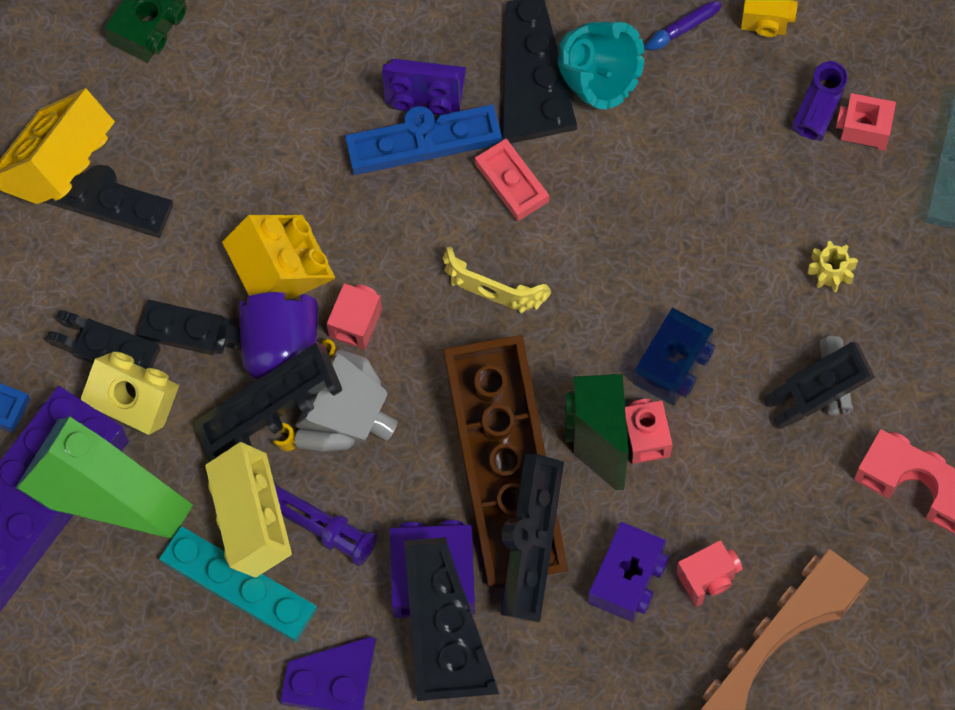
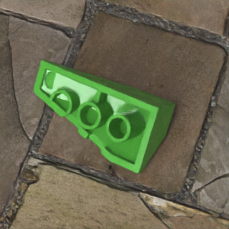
[16,417,193,539]

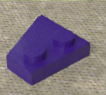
[280,637,376,710]

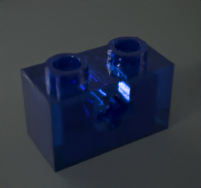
[633,307,716,406]

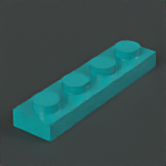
[159,526,318,643]

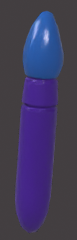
[645,1,722,50]

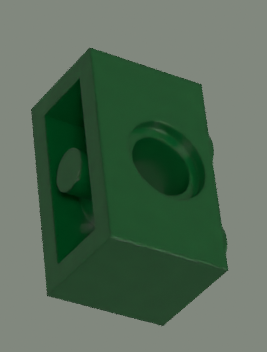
[105,0,187,63]

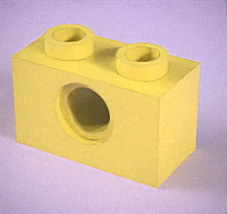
[81,352,179,435]

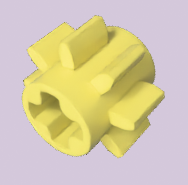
[807,241,858,292]

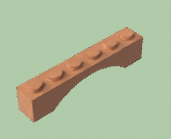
[701,549,869,710]

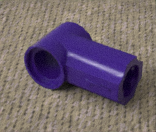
[792,61,848,141]

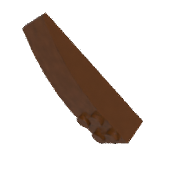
[443,335,568,586]

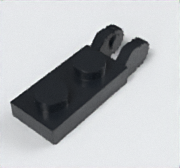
[45,310,161,369]
[764,341,875,429]

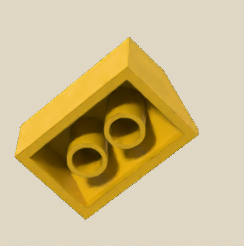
[0,88,115,204]

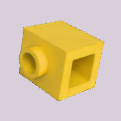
[741,0,798,37]

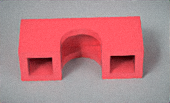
[854,429,955,534]

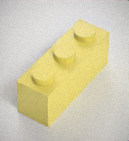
[205,442,292,578]

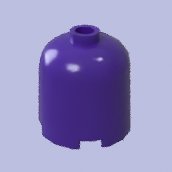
[239,292,318,380]

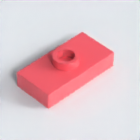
[475,139,550,221]

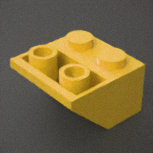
[222,215,335,300]

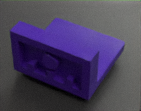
[382,58,466,115]

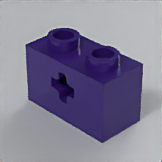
[588,522,669,622]

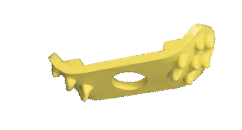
[443,246,551,314]

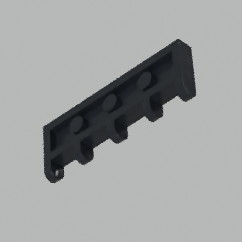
[194,342,342,462]

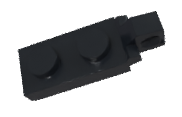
[137,299,241,356]

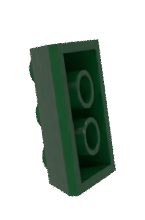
[564,374,628,490]

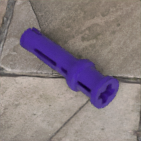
[274,483,377,566]

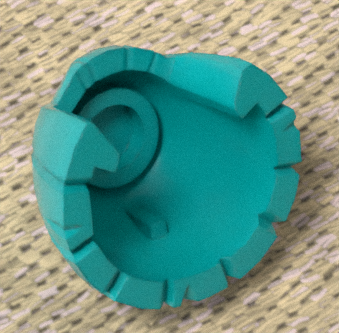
[557,21,645,109]

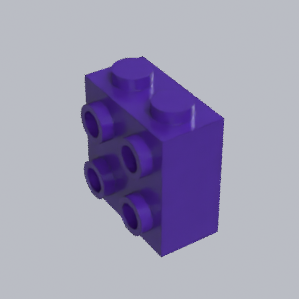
[390,520,475,618]

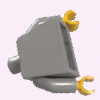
[273,339,398,452]

